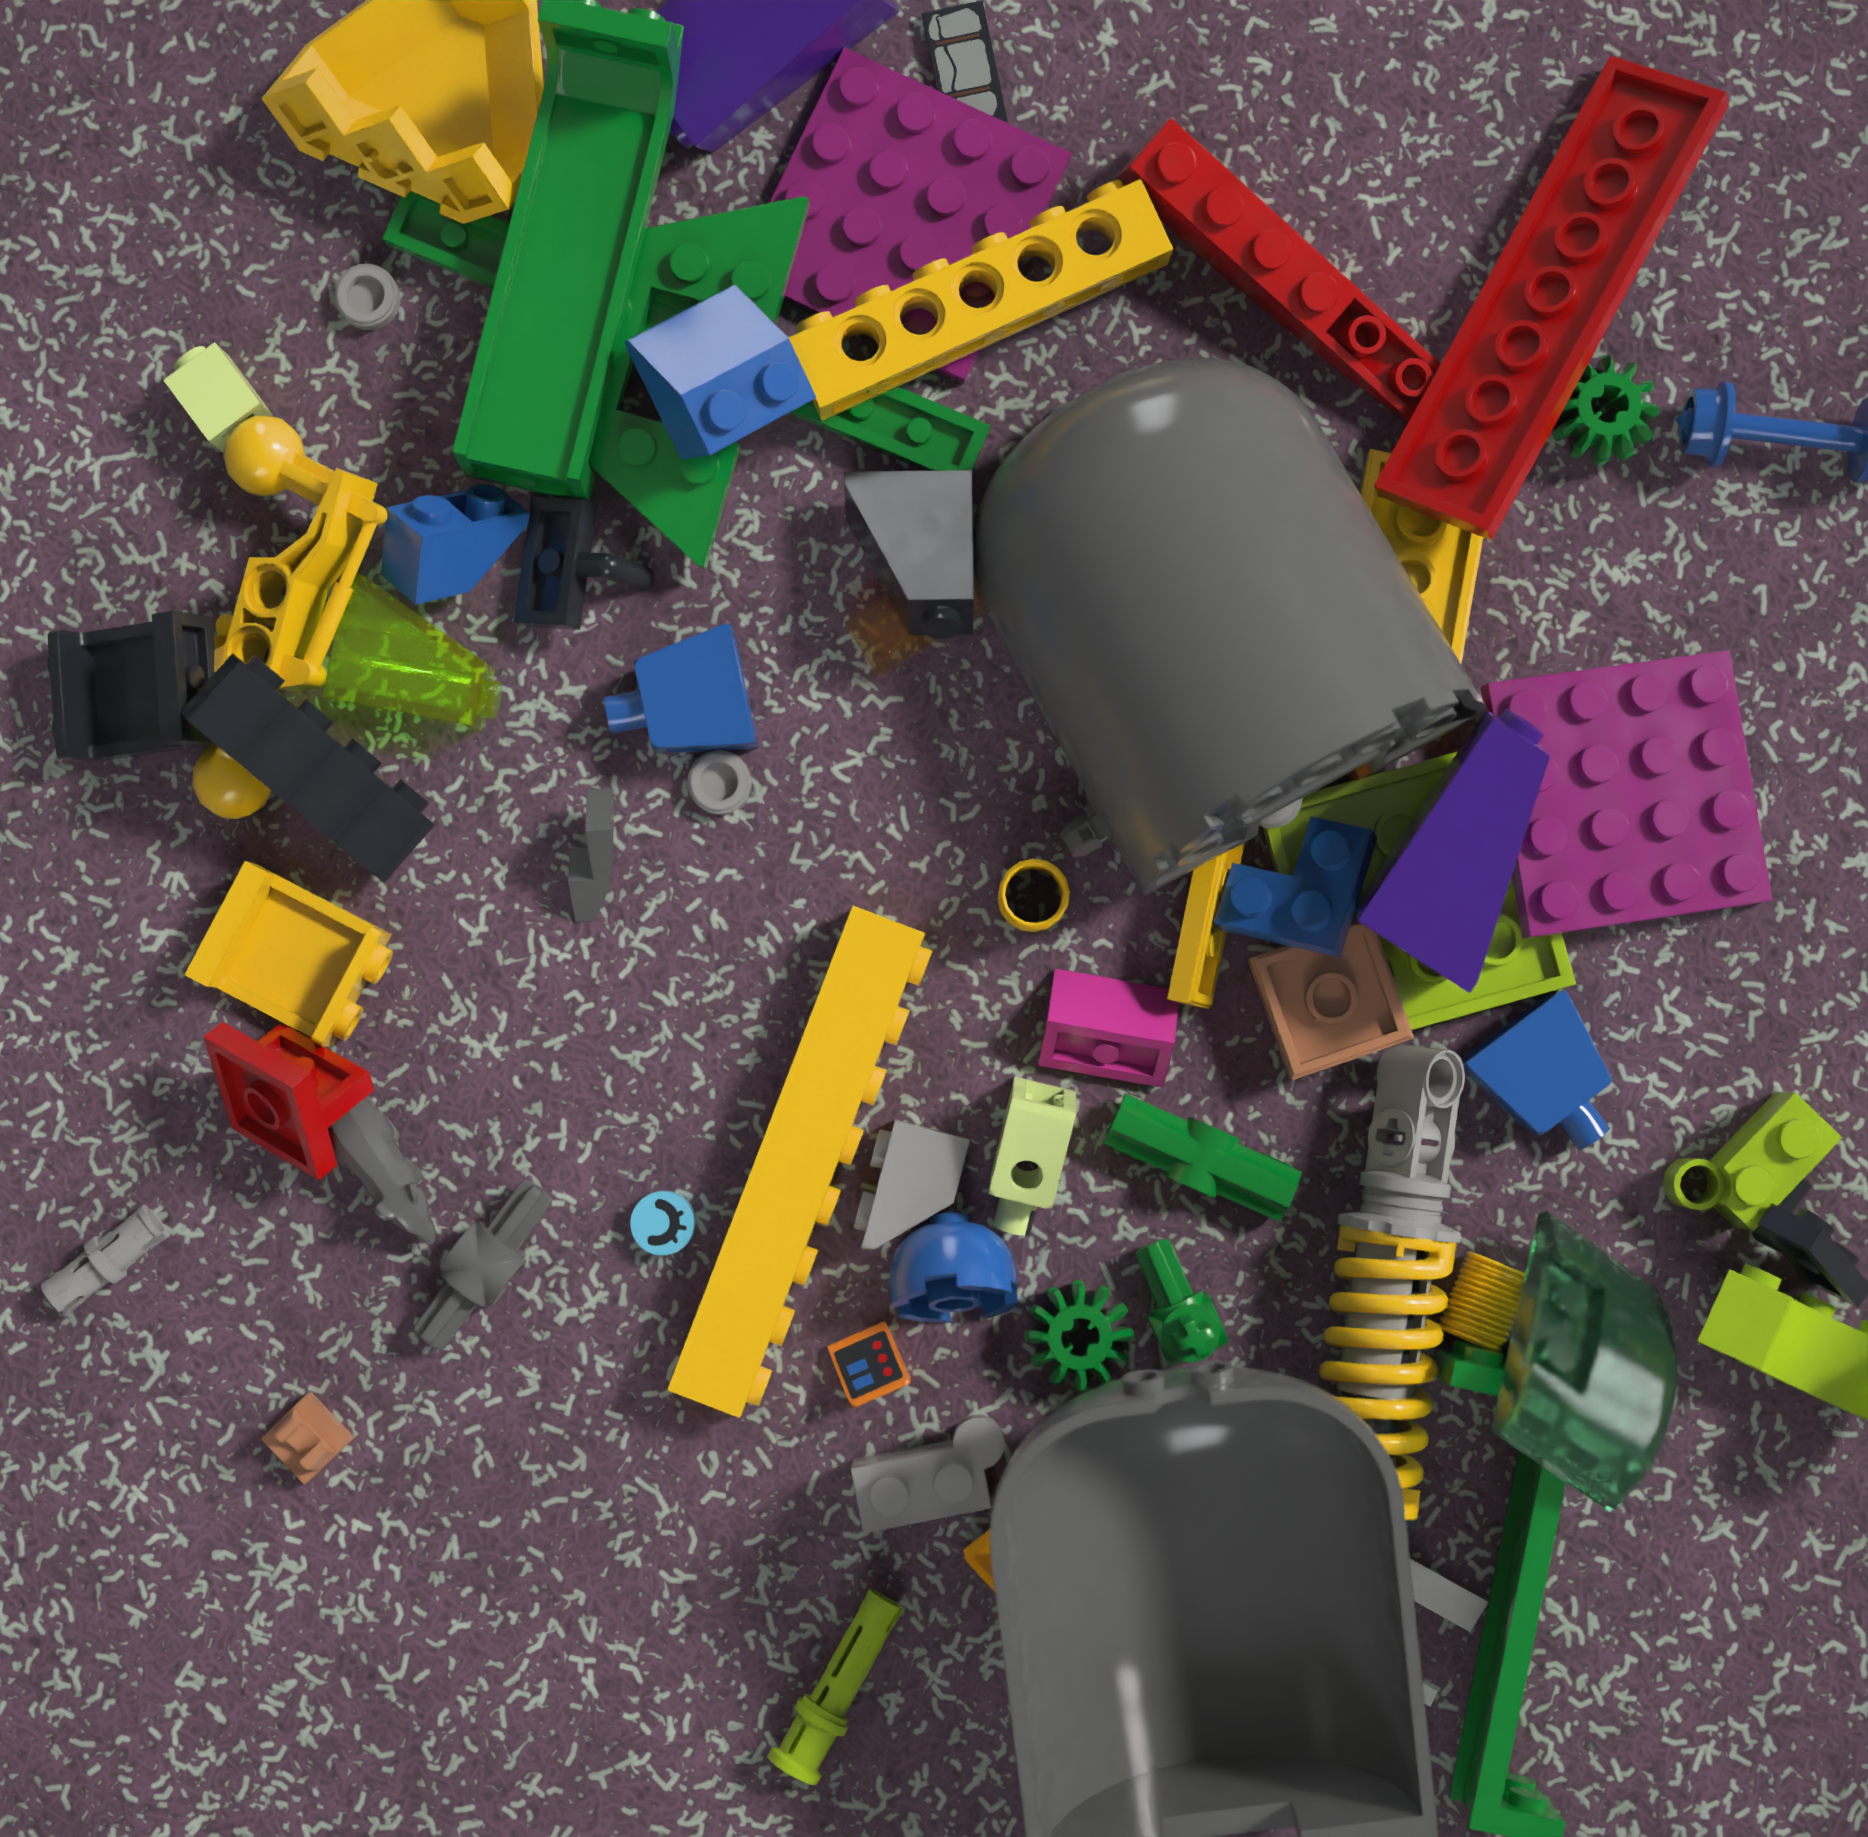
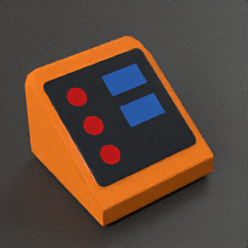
[827,1320,911,1409]

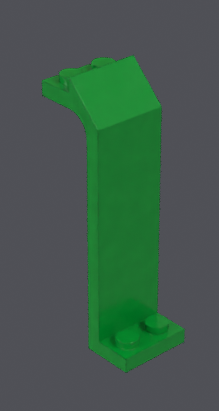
[452,0,684,502]
[1433,1338,1577,1837]

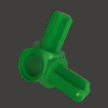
[1136,1238,1230,1369]

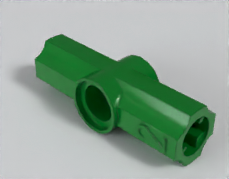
[1103,1093,1302,1222]

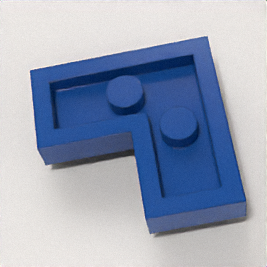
[1214,817,1377,958]

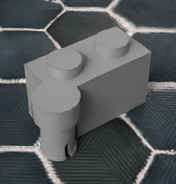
[851,1414,1005,1533]

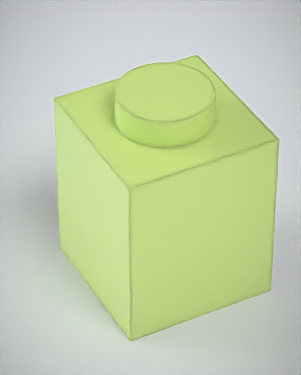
[163,342,273,453]

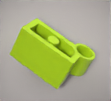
[1663,1091,1842,1231]

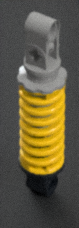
[1319,1044,1465,1530]

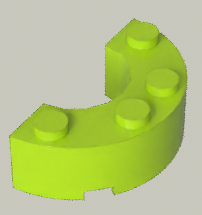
[1698,1263,1868,1421]

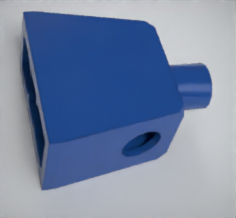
[604,623,759,753]
[1461,989,1612,1150]

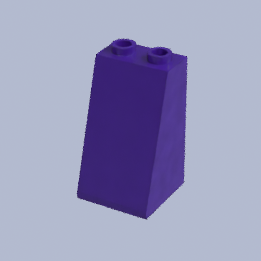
[656,0,899,153]
[1356,708,1550,993]

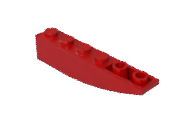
[1115,118,1441,423]

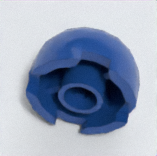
[889,1212,1018,1323]

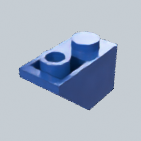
[381,484,530,605]

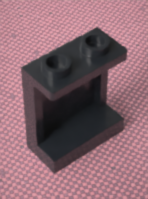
[47,611,216,761]

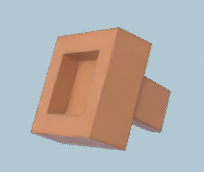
[261,1392,355,1485]

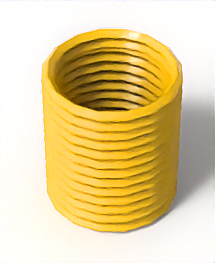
[998,859,1070,932]
[1438,1251,1532,1353]

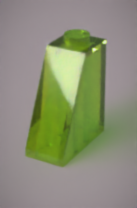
[323,573,502,732]

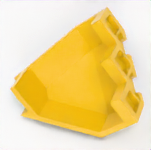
[261,0,544,224]

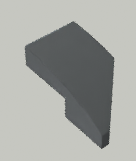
[568,788,614,922]

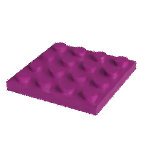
[770,48,1072,384]
[1480,650,1773,939]

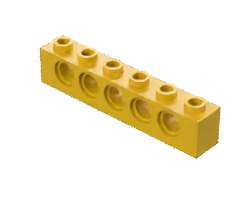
[788,179,1173,421]

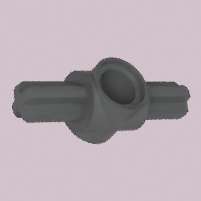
[414,1180,552,1350]

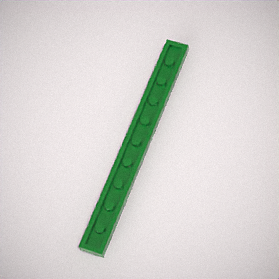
[382,190,990,472]

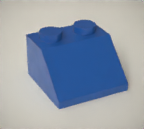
[624,285,817,460]

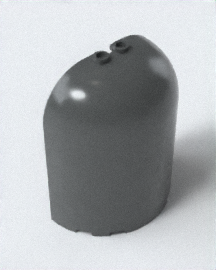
[973,357,1486,896]
[990,1361,1438,1837]

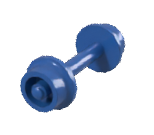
[1675,381,1868,483]

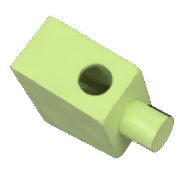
[989,1077,1076,1236]

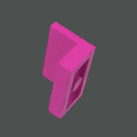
[1038,968,1179,1088]

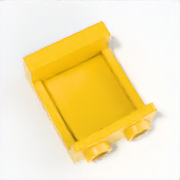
[185,861,393,1047]

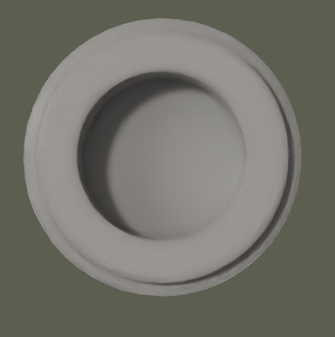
[334,264,400,330]
[687,750,752,815]

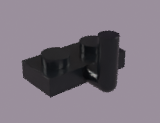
[514,497,654,630]
[1752,1179,1868,1308]

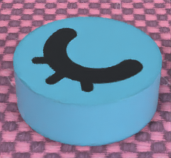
[630,1190,696,1255]

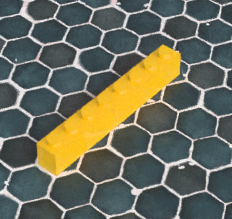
[667,906,932,1418]

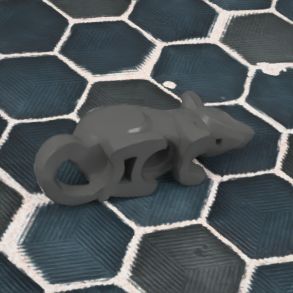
[327,1095,436,1244]

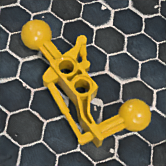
[192,415,388,819]

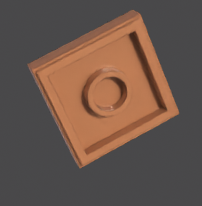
[1248,921,1414,1080]

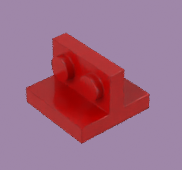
[203,1022,374,1180]

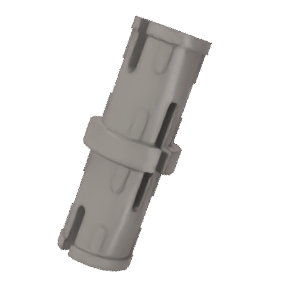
[41,1205,170,1316]

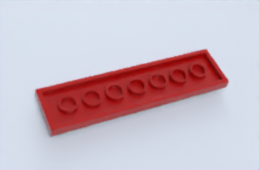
[1374,55,1729,541]

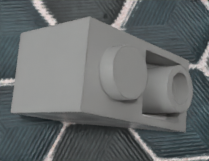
[854,1119,970,1249]

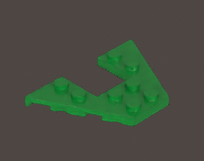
[588,196,810,570]

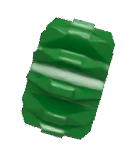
[1552,355,1660,466]
[1024,1279,1134,1391]

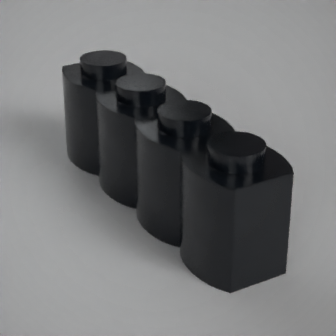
[181,653,435,883]

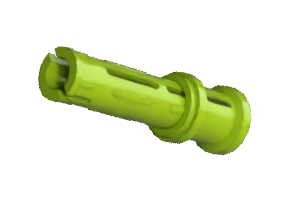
[767,1588,905,1785]

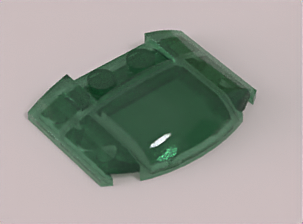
[1491,1211,1678,1511]

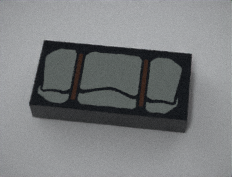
[921,0,1008,123]

